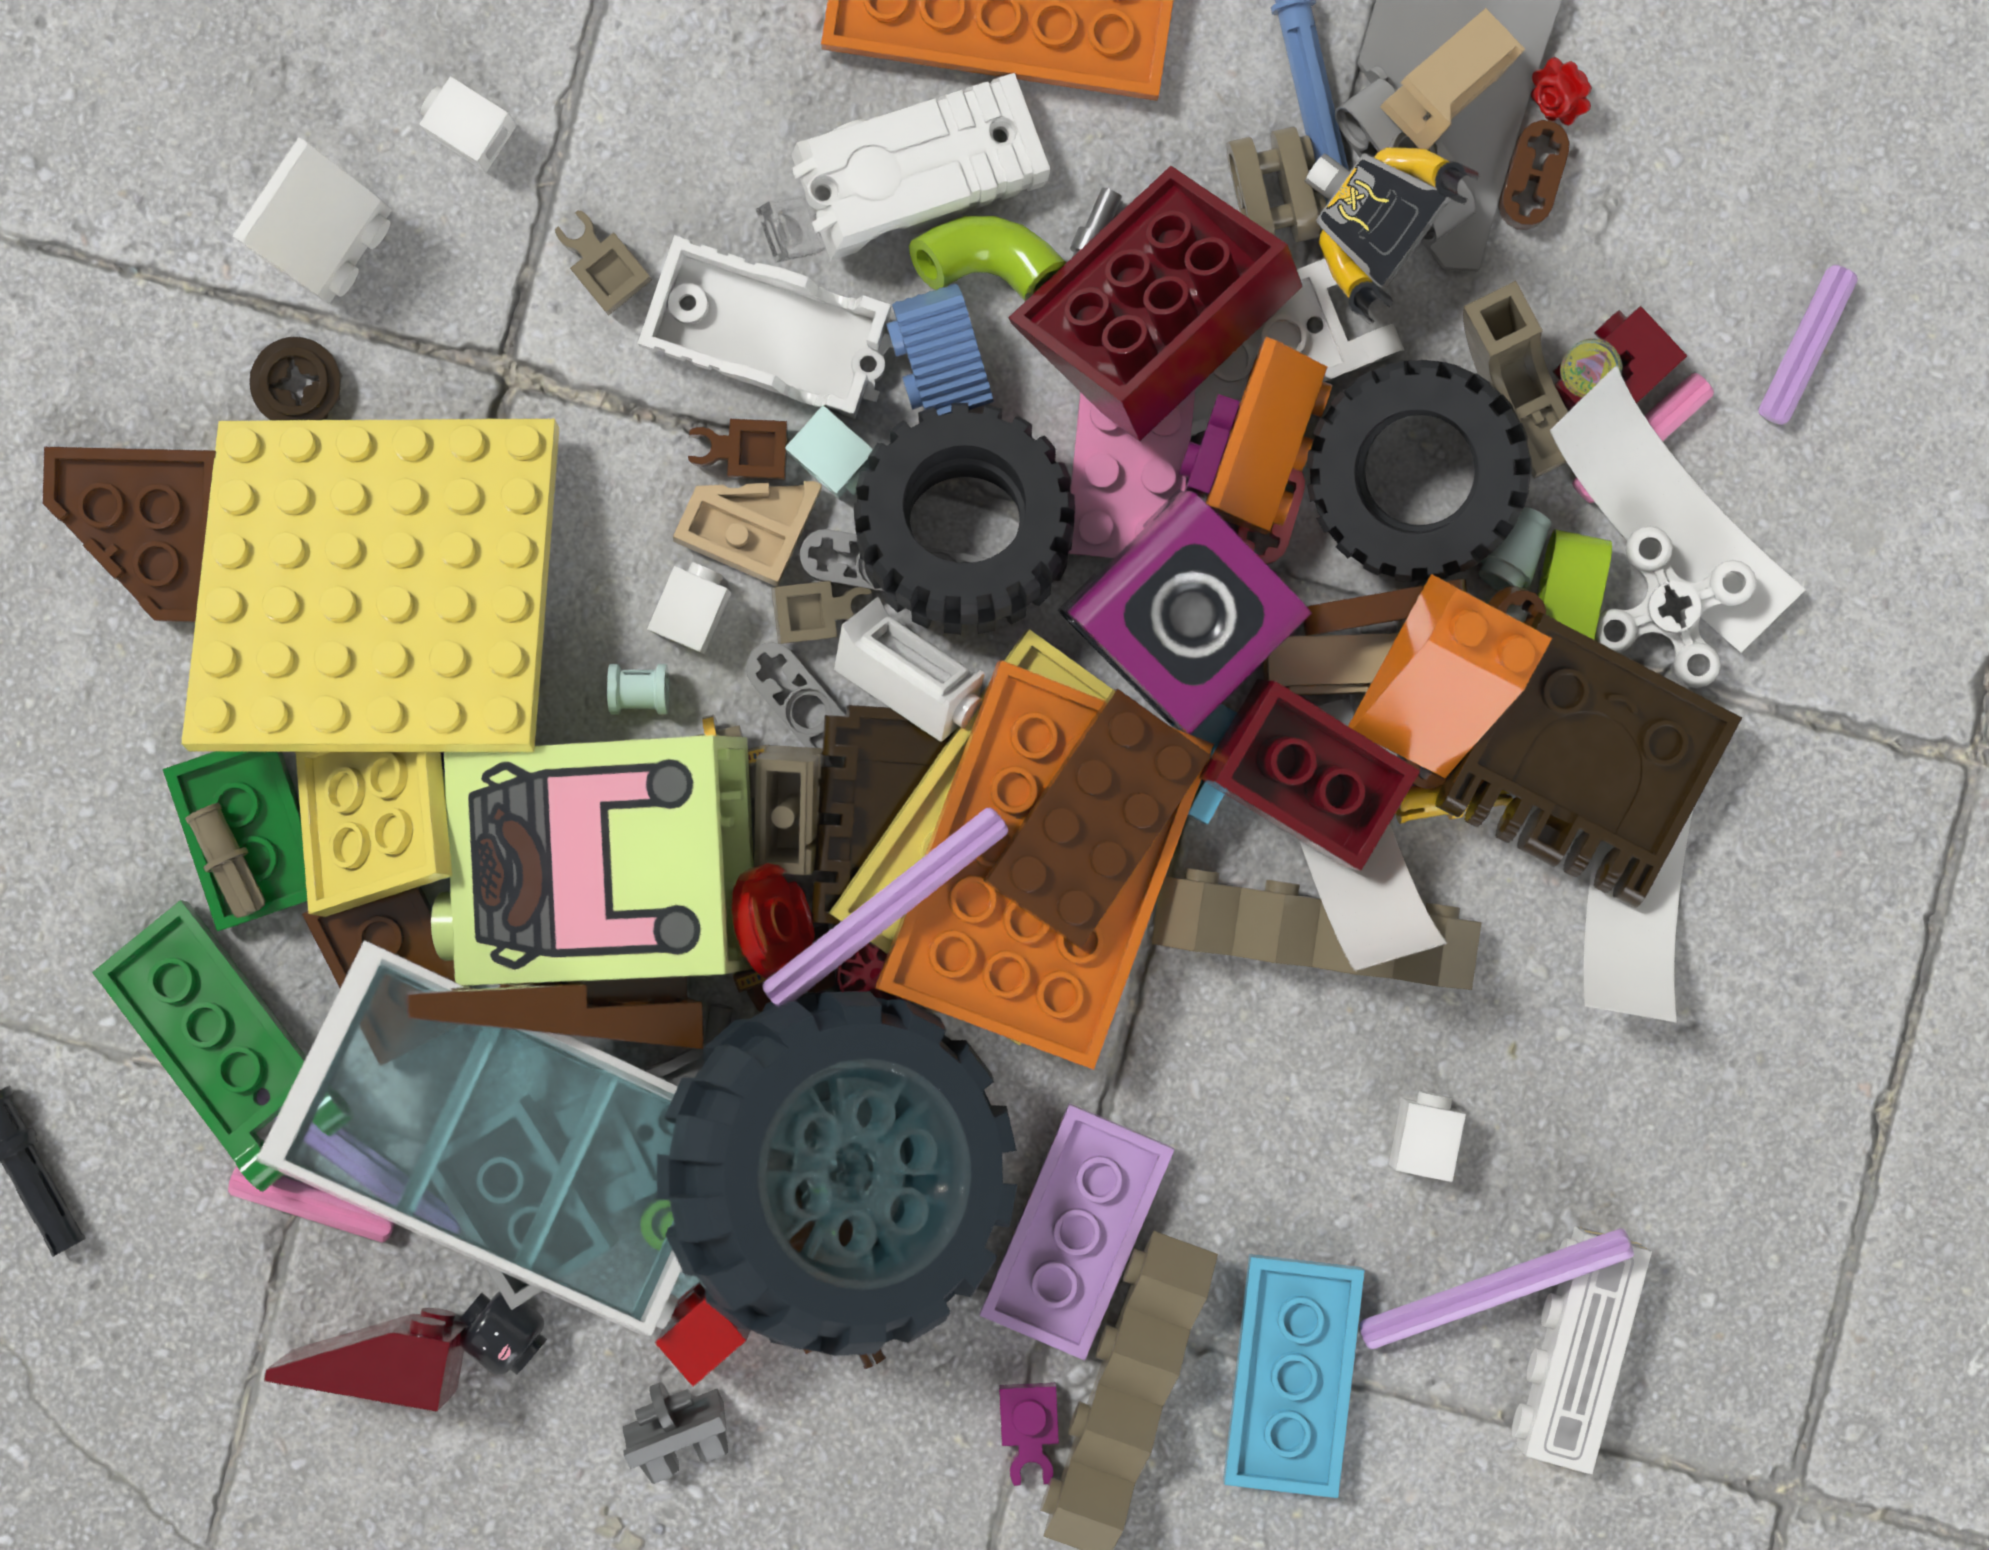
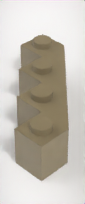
[1152,868,1482,990]
[1040,1230,1218,1550]

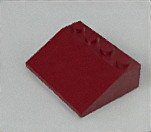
[1008,166,1303,442]

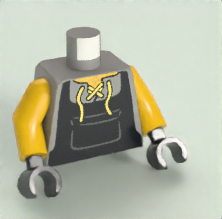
[1305,147,1479,324]

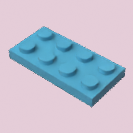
[1223,1254,1365,1498]

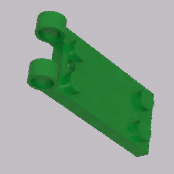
[92,900,354,1192]

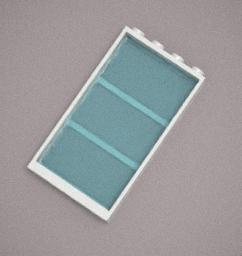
[256,940,684,1336]

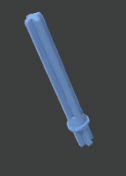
[1271,0,1348,205]

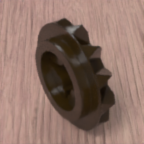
[249,337,342,420]

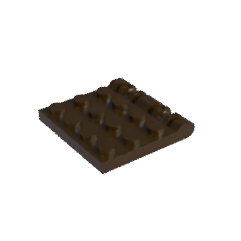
[1436,612,1742,908]

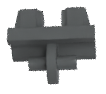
[623,1382,728,1484]

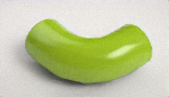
[909,216,1067,301]

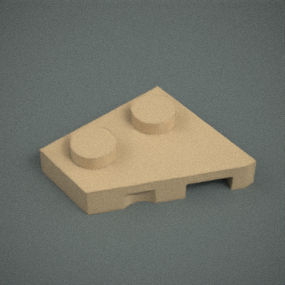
[673,481,822,587]

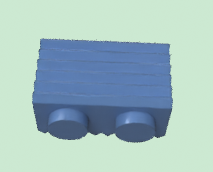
[886,284,994,416]

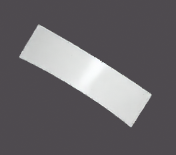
[1550,365,1806,653]
[1299,697,1447,971]
[1583,811,1693,1023]

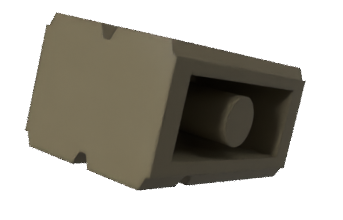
[754,745,825,875]

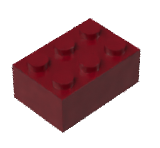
[1199,679,1420,871]

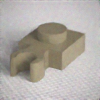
[555,210,652,316]
[771,581,872,644]

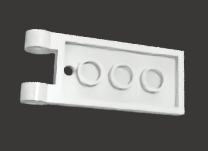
[1191,258,1404,437]

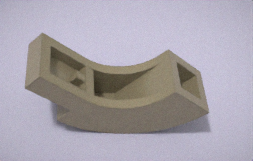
[1463,281,1568,479]

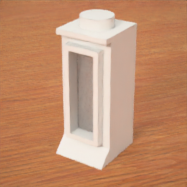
[834,597,985,742]

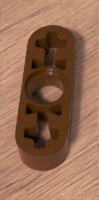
[1303,579,1468,636]

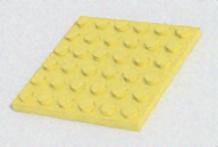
[181,419,560,752]

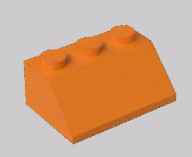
[1205,337,1332,535]

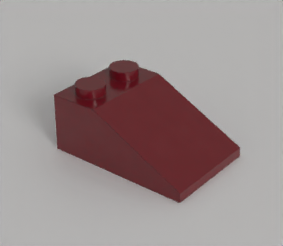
[264,1308,468,1412]

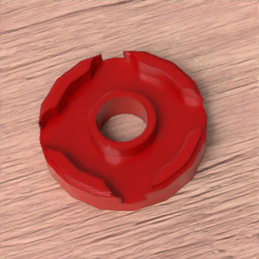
[731,863,814,979]

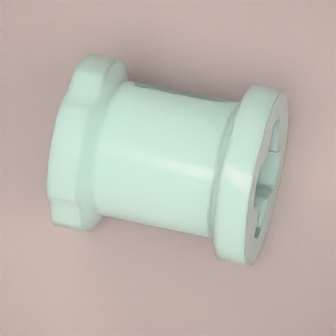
[607,664,670,714]

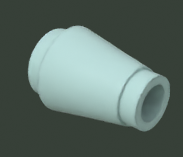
[1479,507,1552,591]

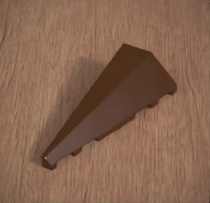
[405,976,703,1049]

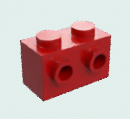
[655,1282,751,1387]

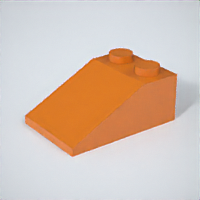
[1348,574,1552,778]

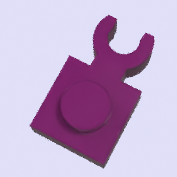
[1179,394,1240,499]
[999,1382,1059,1486]

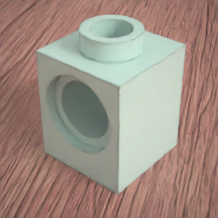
[785,405,873,499]

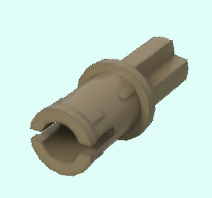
[185,803,265,918]

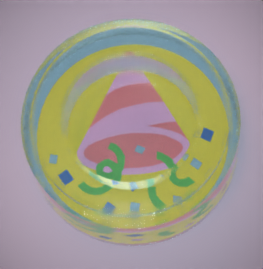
[1560,338,1622,398]

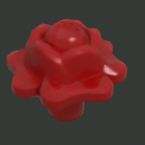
[1531,57,1592,126]

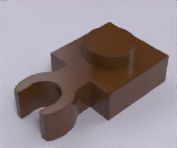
[688,419,788,480]

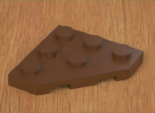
[43,447,216,623]

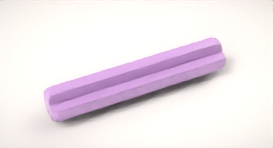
[1759,265,1858,425]

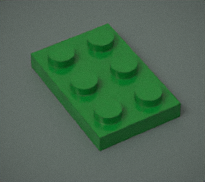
[162,751,308,932]

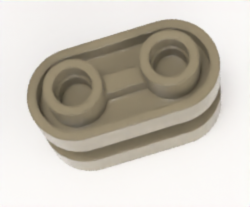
[1226,126,1326,243]

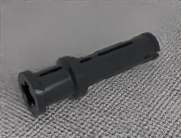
[0,1085,86,1257]

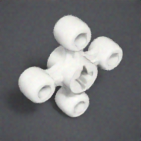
[1594,526,1756,688]

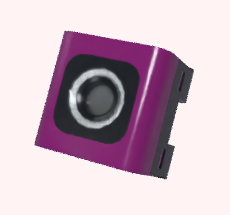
[1057,489,1311,735]

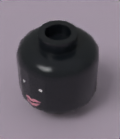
[459,1291,547,1376]

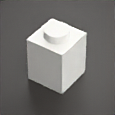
[419,76,517,173]
[647,562,732,655]
[1389,1091,1466,1182]

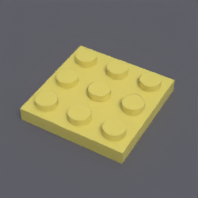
[295,752,452,917]

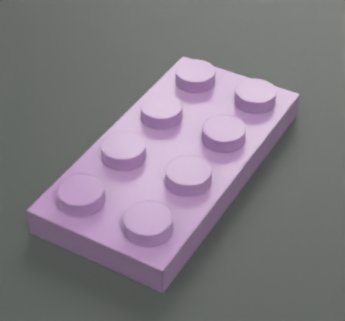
[980,1103,1175,1360]

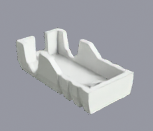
[791,73,1050,261]
[638,235,893,419]

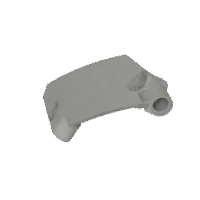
[1335,0,1562,272]

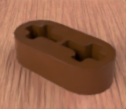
[1498,120,1570,230]

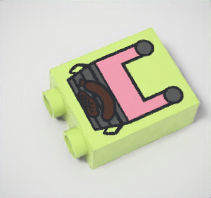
[431,735,754,986]

